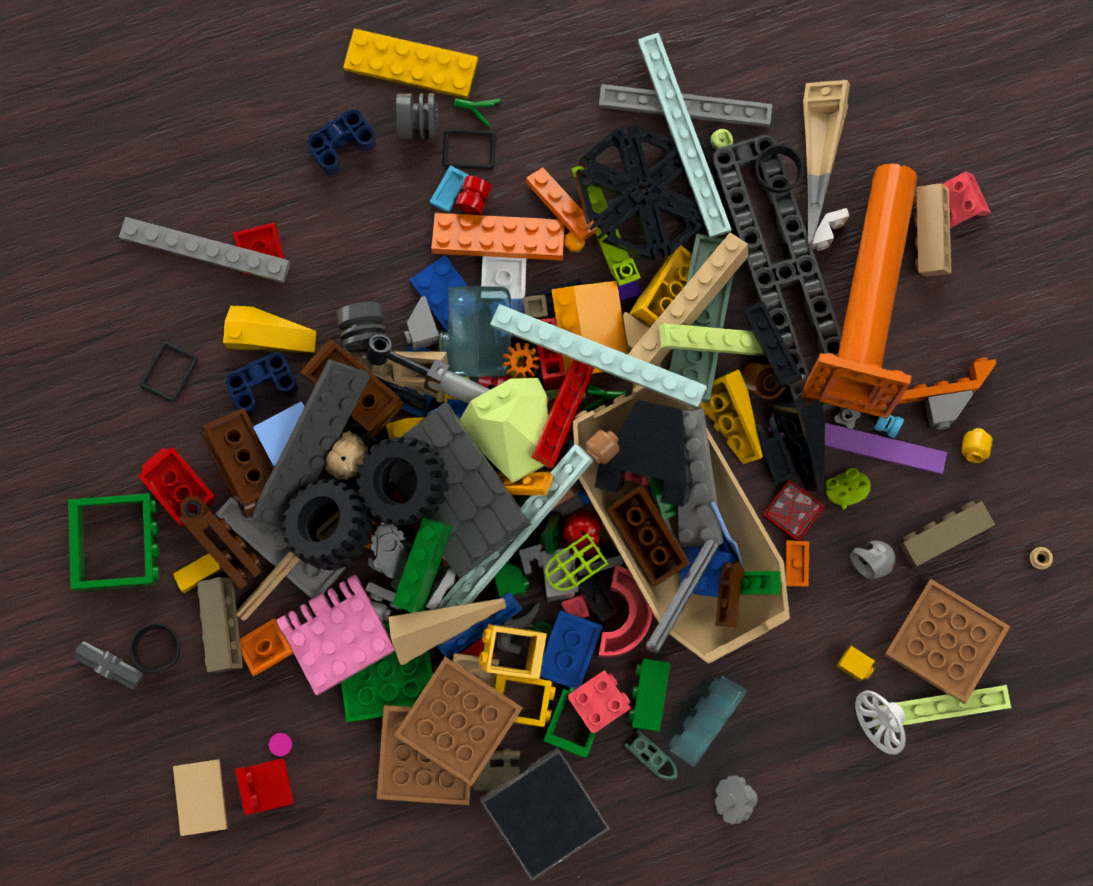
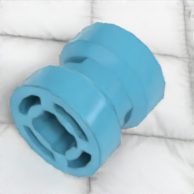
[874,414,904,439]

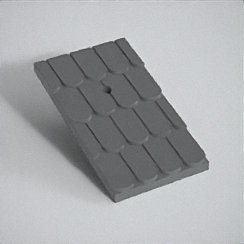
[389,402,531,578]

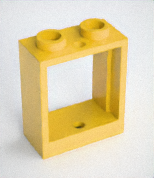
[479,624,546,679]
[495,674,556,728]

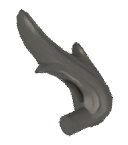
[496,601,540,654]

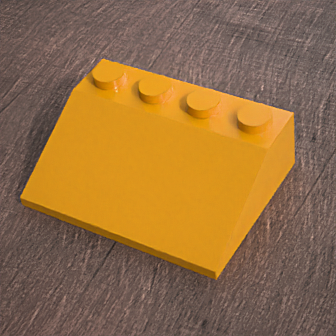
[551,281,628,374]

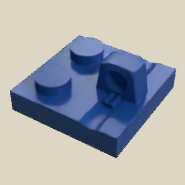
[679,546,732,598]

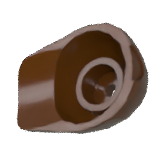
[742,363,787,399]

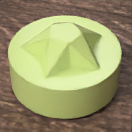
[710,129,733,150]

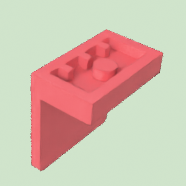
[943,172,991,229]

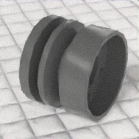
[396,93,439,139]
[336,302,387,352]

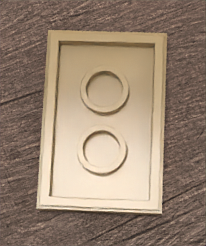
[173,759,228,836]

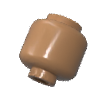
[585,430,619,464]

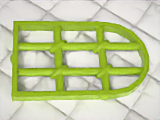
[546,533,608,590]

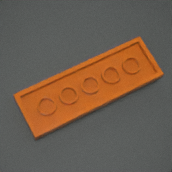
[431,213,565,261]

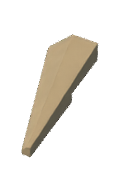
[347,352,448,402]
[388,599,507,665]

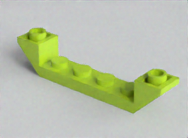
[572,166,641,286]

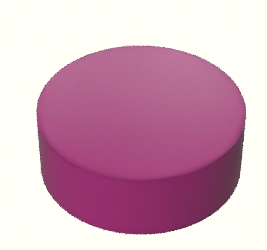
[269,733,293,757]

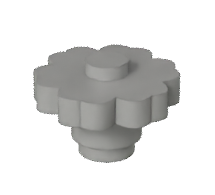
[715,776,758,824]

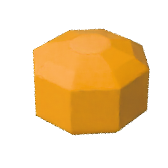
[565,232,585,252]

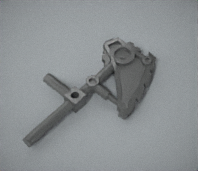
[368,522,432,589]

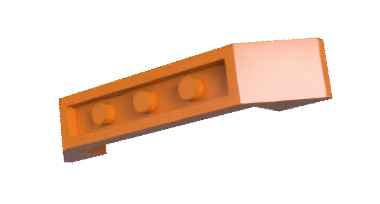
[897,357,997,404]

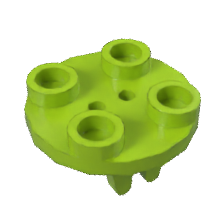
[826,468,871,510]

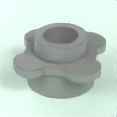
[834,407,860,429]

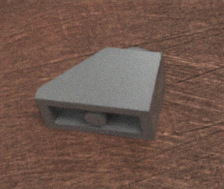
[404,296,439,350]
[924,390,973,430]

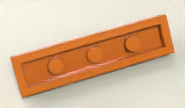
[525,167,598,243]

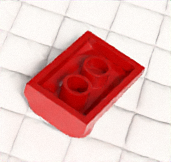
[138,447,216,527]

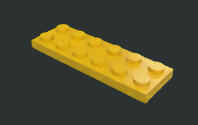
[343,29,478,99]

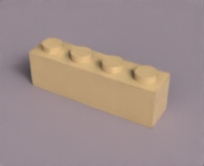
[914,183,951,277]

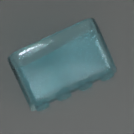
[449,286,511,377]

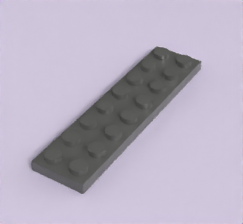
[250,359,370,528]

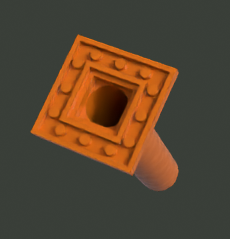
[801,163,918,419]

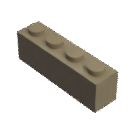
[899,501,995,569]
[197,577,243,672]

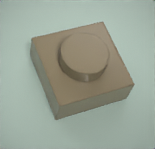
[523,294,548,319]

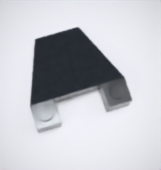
[594,400,692,507]

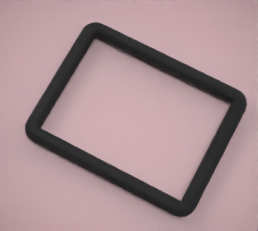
[443,129,496,169]
[140,342,198,402]

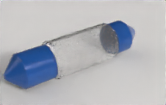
[538,489,597,529]

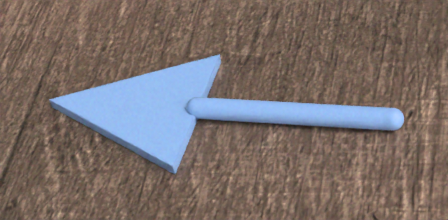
[711,502,744,567]

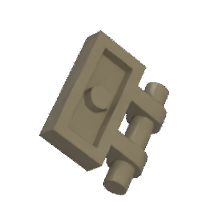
[474,748,520,790]

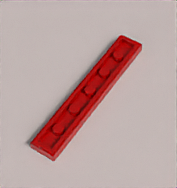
[531,359,594,469]

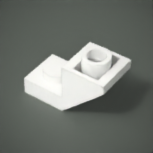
[811,208,849,251]

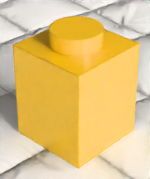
[836,646,875,681]

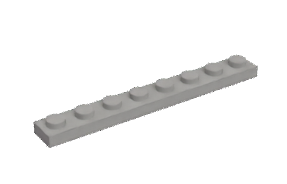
[599,84,772,127]
[119,217,291,283]

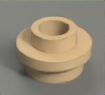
[1029,547,1053,570]

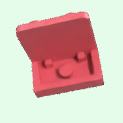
[568,670,631,733]

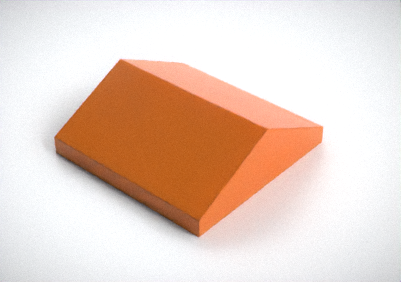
[240,618,293,676]

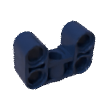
[307,109,376,175]
[225,352,298,415]

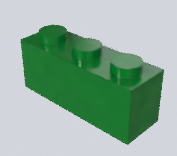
[628,658,670,732]

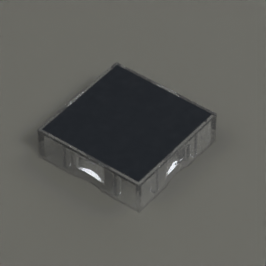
[480,747,610,881]

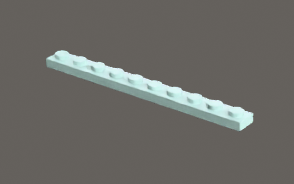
[638,33,731,238]
[490,304,707,409]
[435,444,594,609]

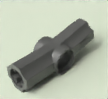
[74,641,144,690]

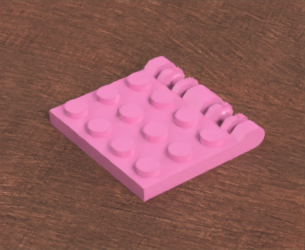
[277,574,395,695]

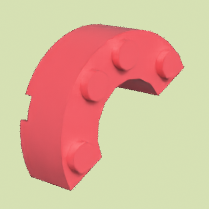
[598,566,653,658]

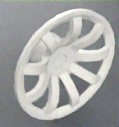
[855,691,905,755]

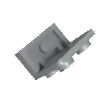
[391,549,456,610]

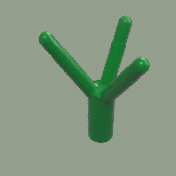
[454,98,501,127]
[578,383,626,414]

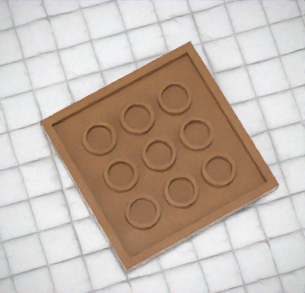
[885,579,1010,704]
[394,656,523,786]
[377,705,471,805]

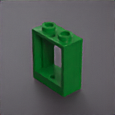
[544,687,597,759]

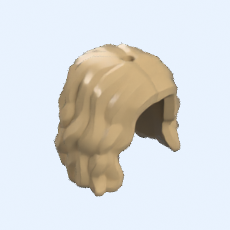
[325,431,368,481]

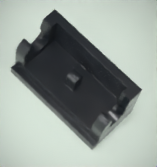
[516,537,543,574]

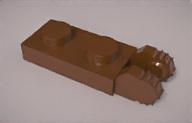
[715,562,744,628]

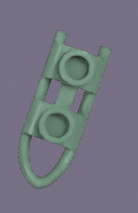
[624,729,678,780]

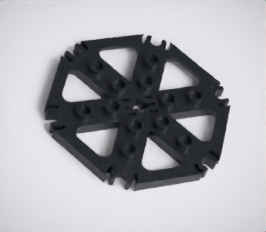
[575,126,704,260]

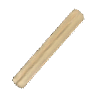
[237,552,300,620]

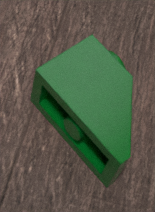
[494,561,529,598]

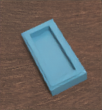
[430,166,469,214]

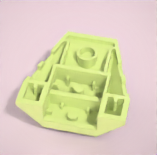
[460,378,549,483]

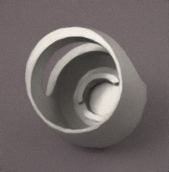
[850,540,896,580]

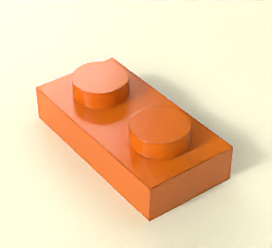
[785,541,809,587]

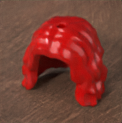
[561,509,602,558]

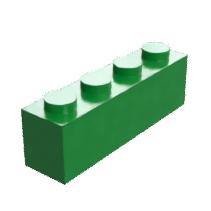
[392,518,453,613]

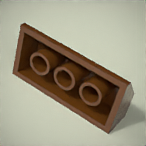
[606,485,690,586]

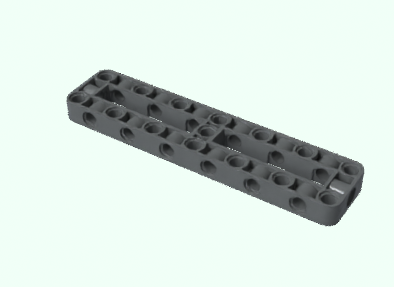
[712,135,842,411]

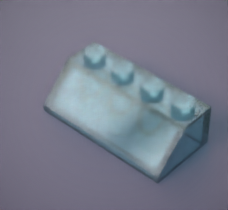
[668,676,747,768]

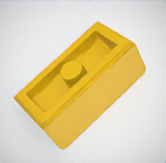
[173,553,223,593]

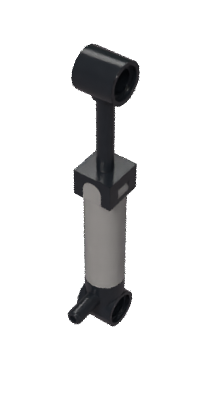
[366,334,490,404]

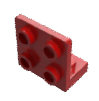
[235,759,294,815]

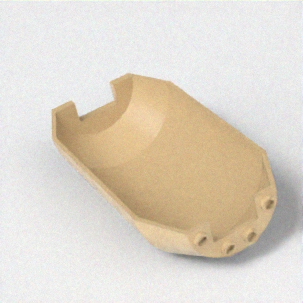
[573,384,790,664]

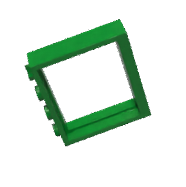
[68,494,160,592]

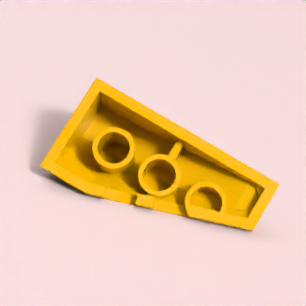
[629,246,692,328]
[223,306,317,353]
[699,369,763,464]

